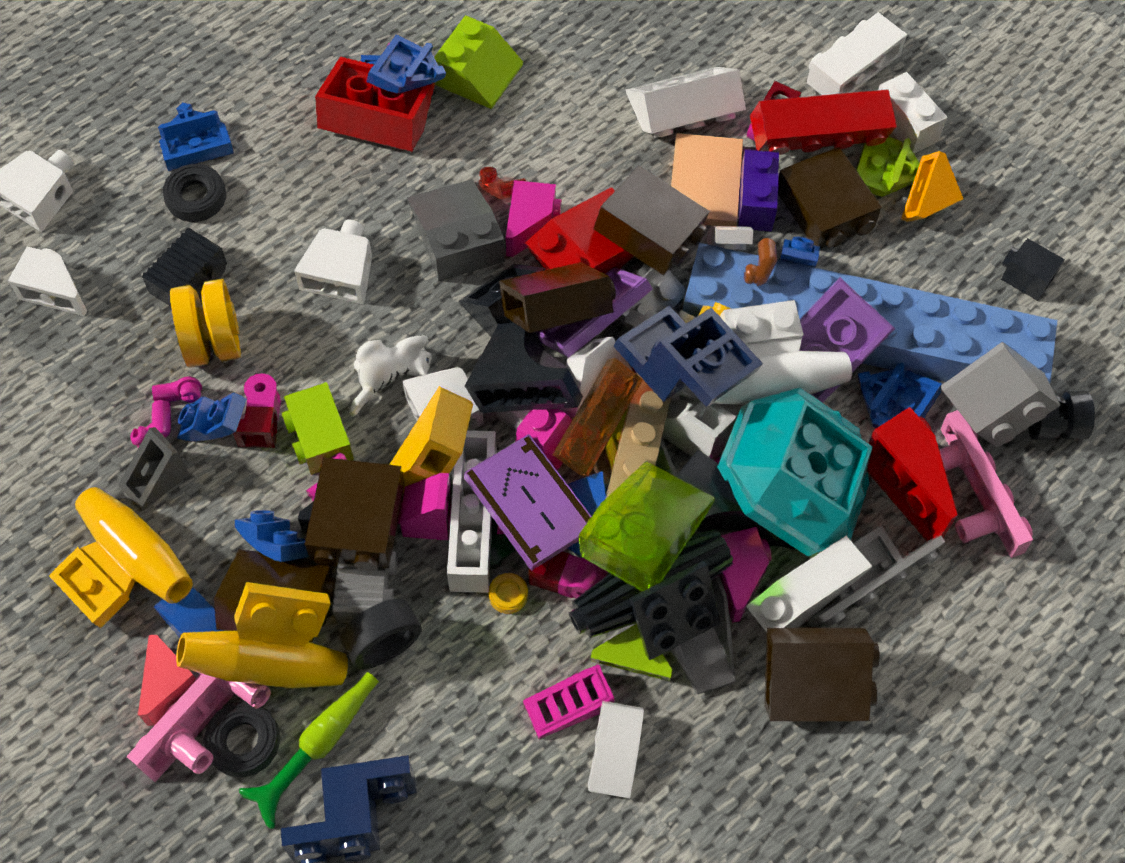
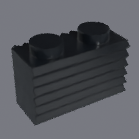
[142,228,227,306]

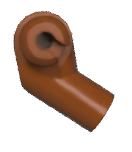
[744,238,777,286]

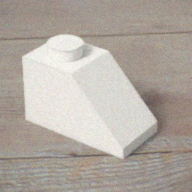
[8,246,87,316]

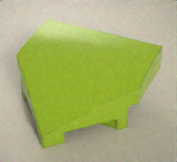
[855,137,920,197]

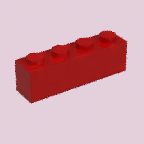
[750,89,897,155]

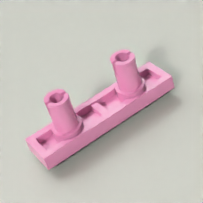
[940,410,1033,558]
[126,673,271,782]

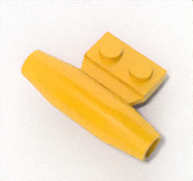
[49,487,193,628]
[176,582,348,688]

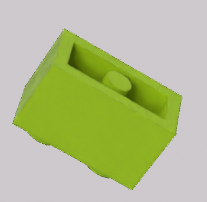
[281,382,354,475]

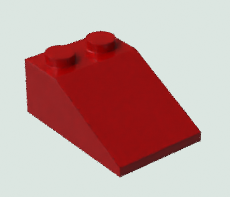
[525,187,634,274]
[867,407,958,541]

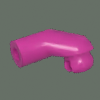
[152,376,202,403]

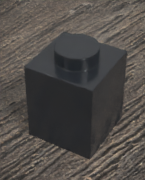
[1001,238,1065,301]

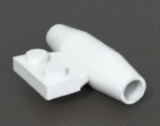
[712,300,852,405]

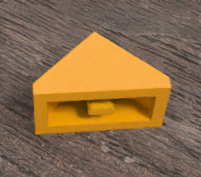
[901,151,963,222]

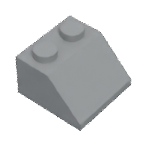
[941,342,1060,448]

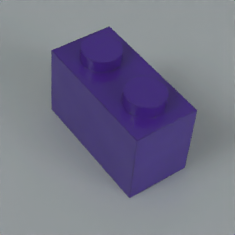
[737,149,779,232]

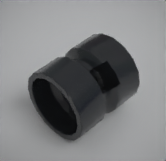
[1028,391,1095,440]

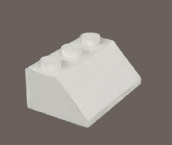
[626,67,746,137]

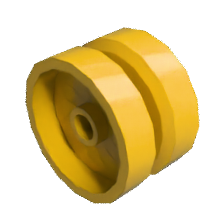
[170,279,241,368]

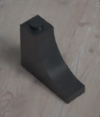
[464,323,583,413]
[640,450,780,547]

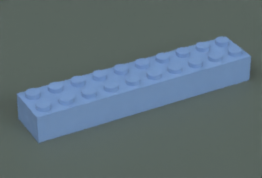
[683,243,1058,383]

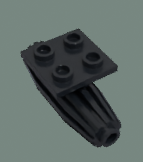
[569,529,733,660]

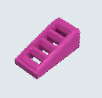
[523,664,615,739]

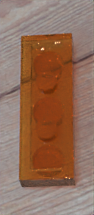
[552,358,643,476]

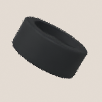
[339,598,422,669]

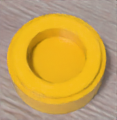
[488,573,528,614]

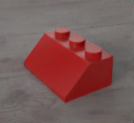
[315,56,435,152]

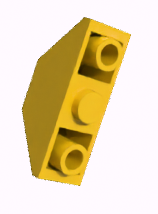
[390,386,473,493]

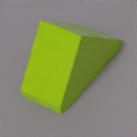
[591,623,672,682]

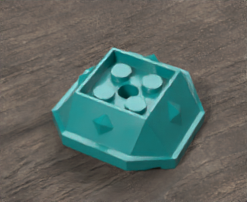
[717,387,872,556]

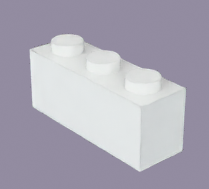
[807,12,907,95]

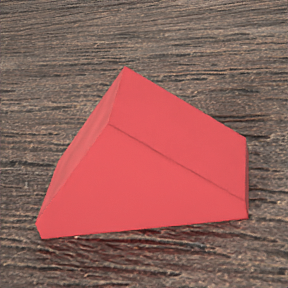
[138,635,196,726]

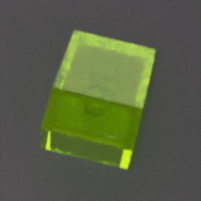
[579,461,715,592]

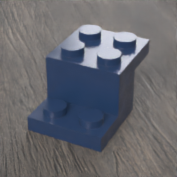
[613,305,763,407]
[280,755,417,863]

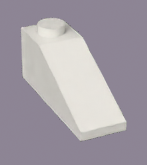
[746,536,873,632]

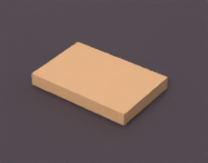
[671,133,743,227]

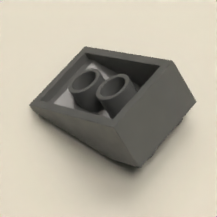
[407,179,505,281]

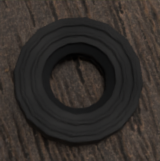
[163,164,226,222]
[204,701,281,778]

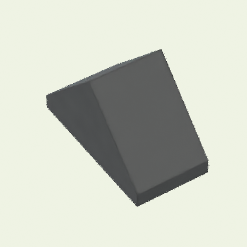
[119,427,189,510]

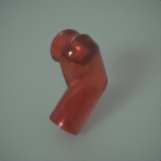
[479,167,526,199]

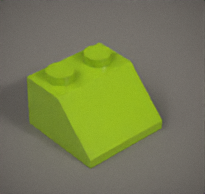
[434,15,523,109]

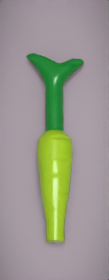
[239,672,379,829]

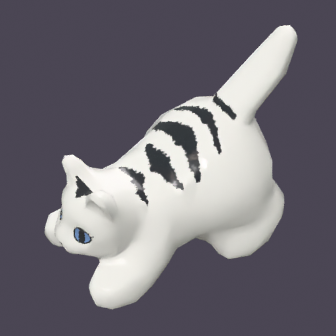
[349,335,432,417]

